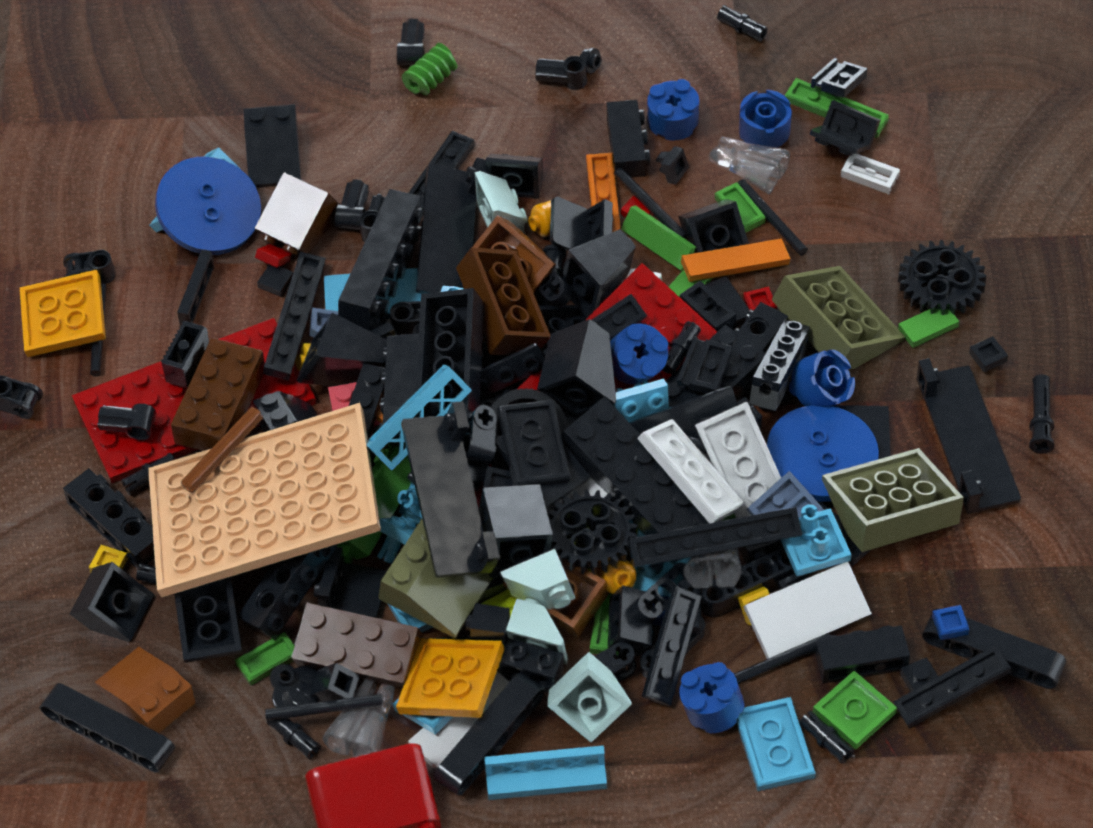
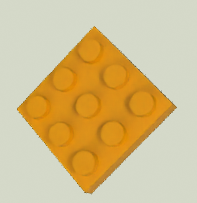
[20,270,106,357]
[396,638,505,718]

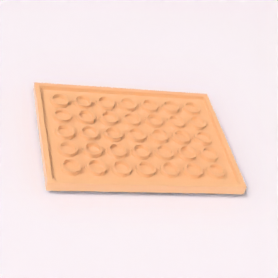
[148,403,381,598]

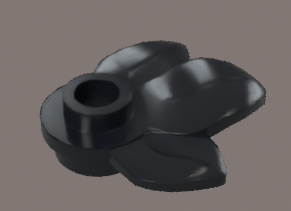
[270,664,318,708]

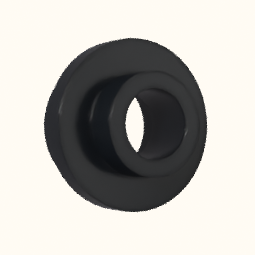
[580,47,602,73]

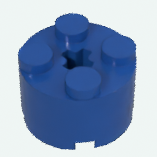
[647,79,699,141]
[739,90,792,153]
[610,324,668,385]
[789,350,855,407]
[680,662,745,733]

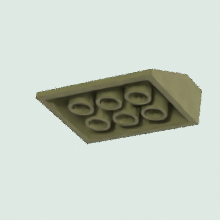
[771,266,906,370]
[822,448,964,552]
[379,519,493,638]

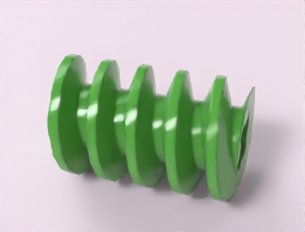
[402,42,457,96]

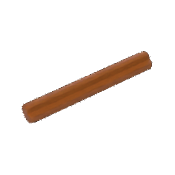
[181,407,263,493]

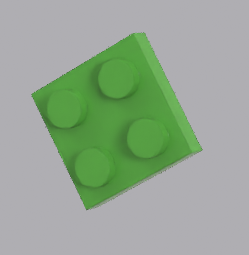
[813,671,897,749]

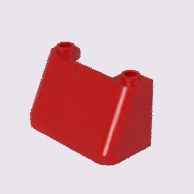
[305,743,441,828]

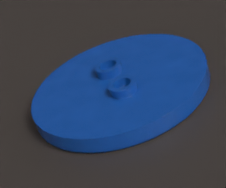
[155,157,261,255]
[767,405,879,502]

